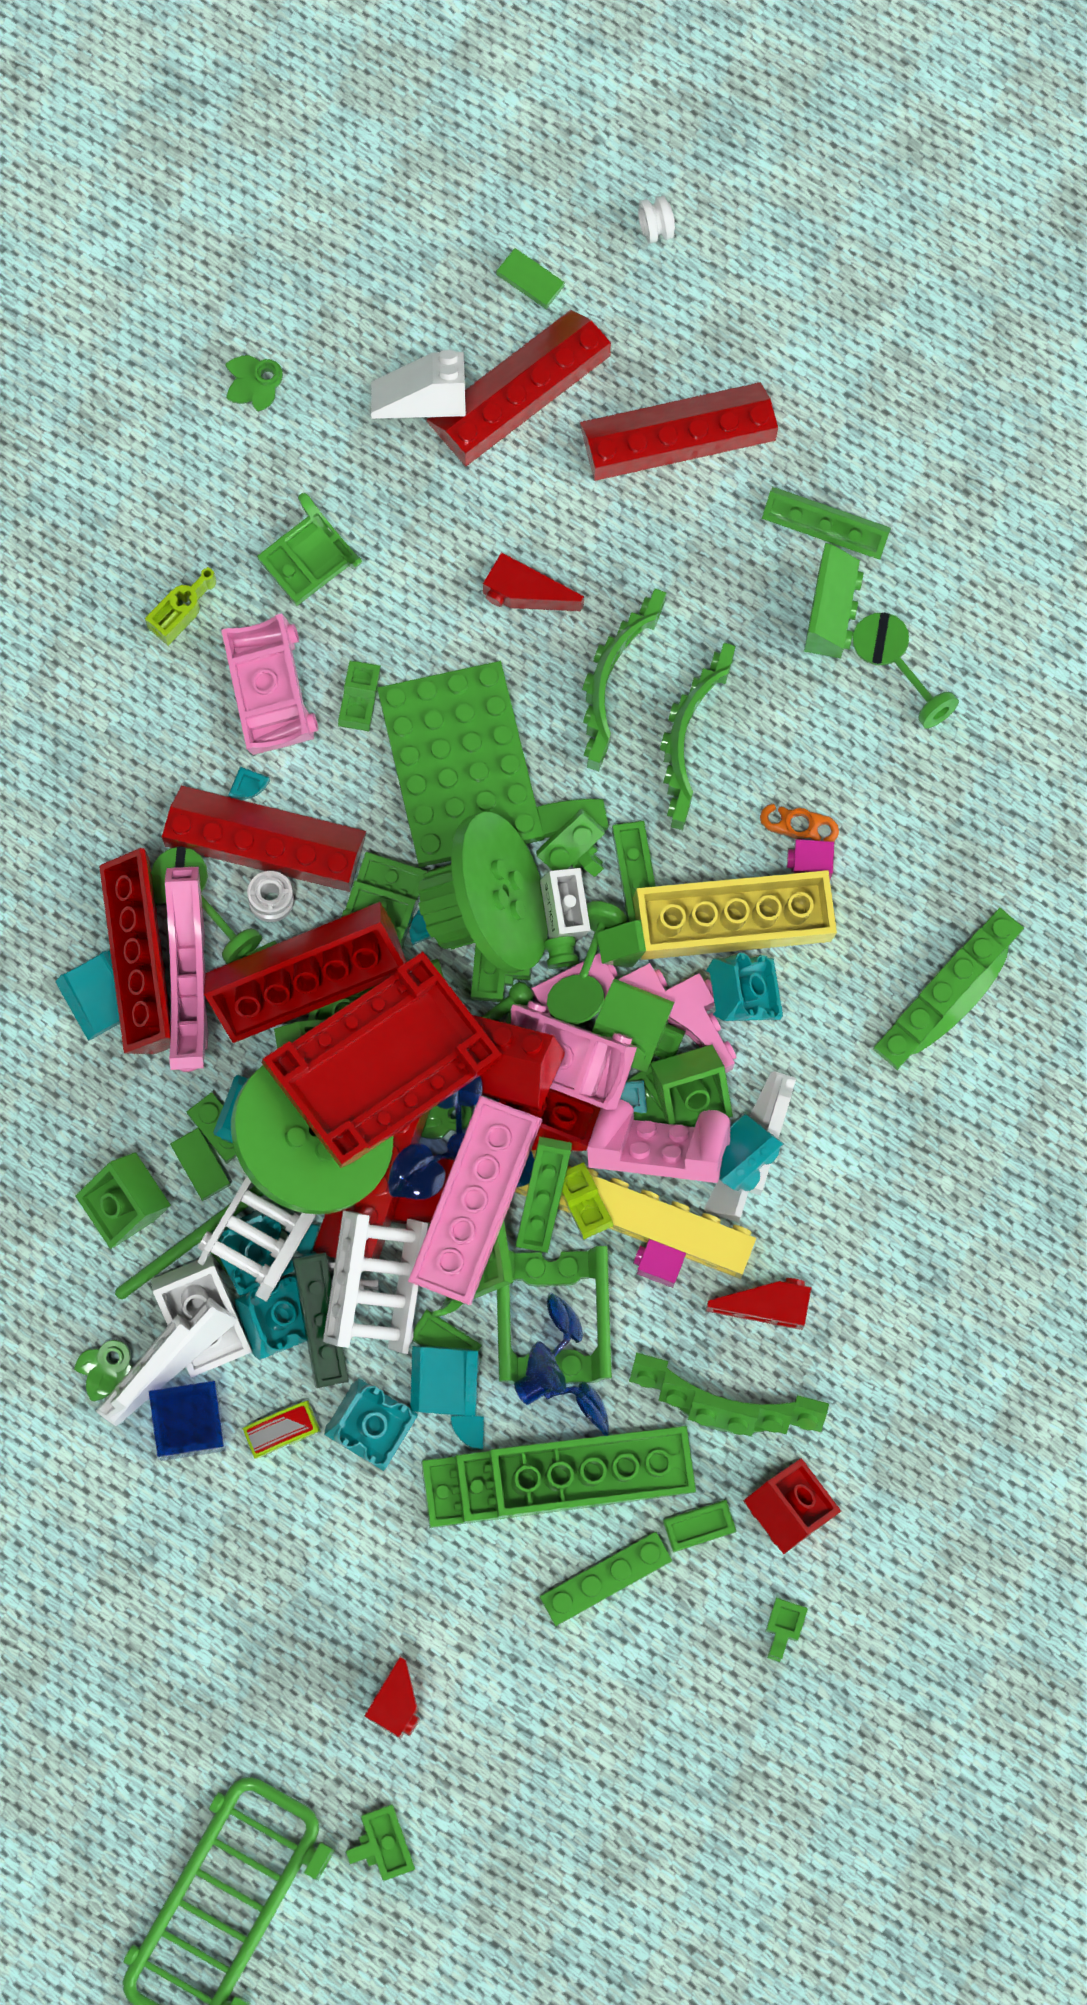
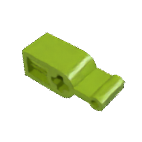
[145,567,217,646]

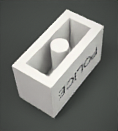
[540,868,591,940]

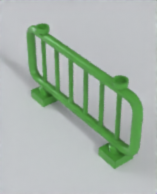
[123,1777,335,2005]

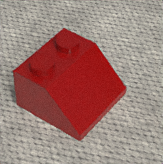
[743,1458,842,1555]
[364,1657,420,1739]

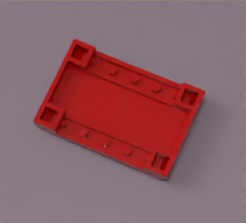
[262,952,502,1168]

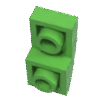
[537,799,609,838]

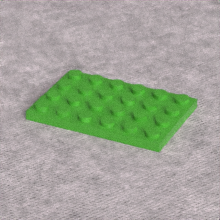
[377,661,544,868]

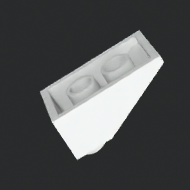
[371,350,466,419]
[151,1254,252,1378]

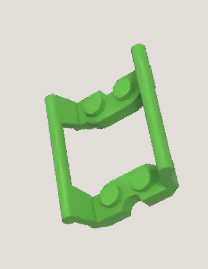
[497,1246,612,1385]

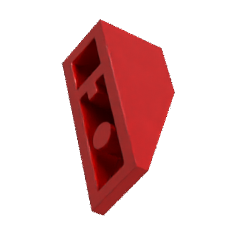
[483,552,584,611]
[706,1278,812,1330]

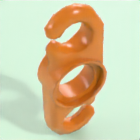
[760,804,839,842]

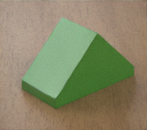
[597,920,646,968]

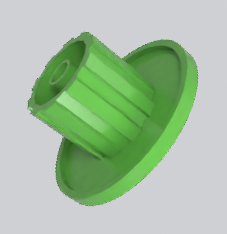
[418,812,548,973]
[231,1065,393,1214]

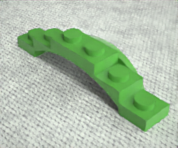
[582,588,666,772]
[660,643,736,831]
[873,908,1024,1071]
[629,1353,829,1437]

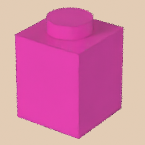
[787,839,834,880]
[633,1239,686,1288]

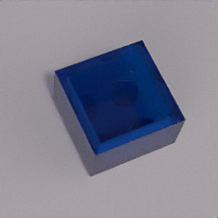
[149,1381,227,1461]

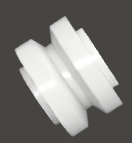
[638,195,675,244]
[247,871,294,922]

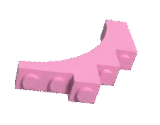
[165,867,209,1072]
[532,953,736,1073]

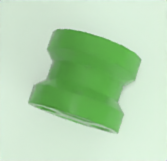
[544,936,579,969]

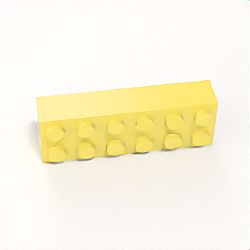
[633,870,837,960]

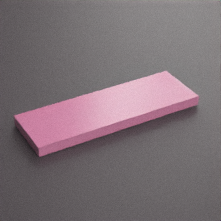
[408,1096,543,1306]

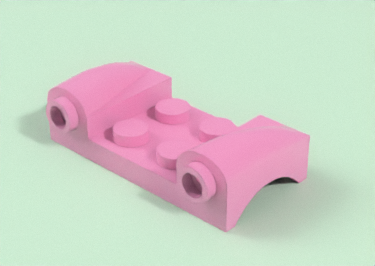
[221,613,318,755]
[511,1001,637,1110]
[587,1099,730,1183]

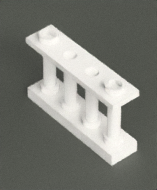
[197,1170,317,1302]
[323,1210,428,1354]

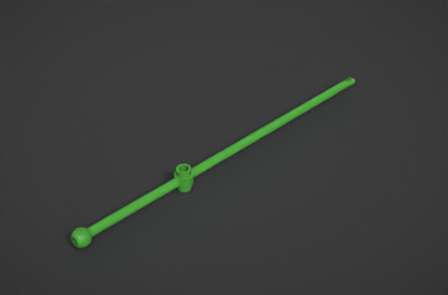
[115,982,534,1299]

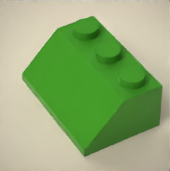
[804,543,864,659]

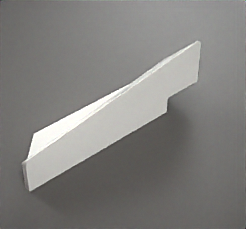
[704,1071,796,1223]
[96,1297,237,1426]

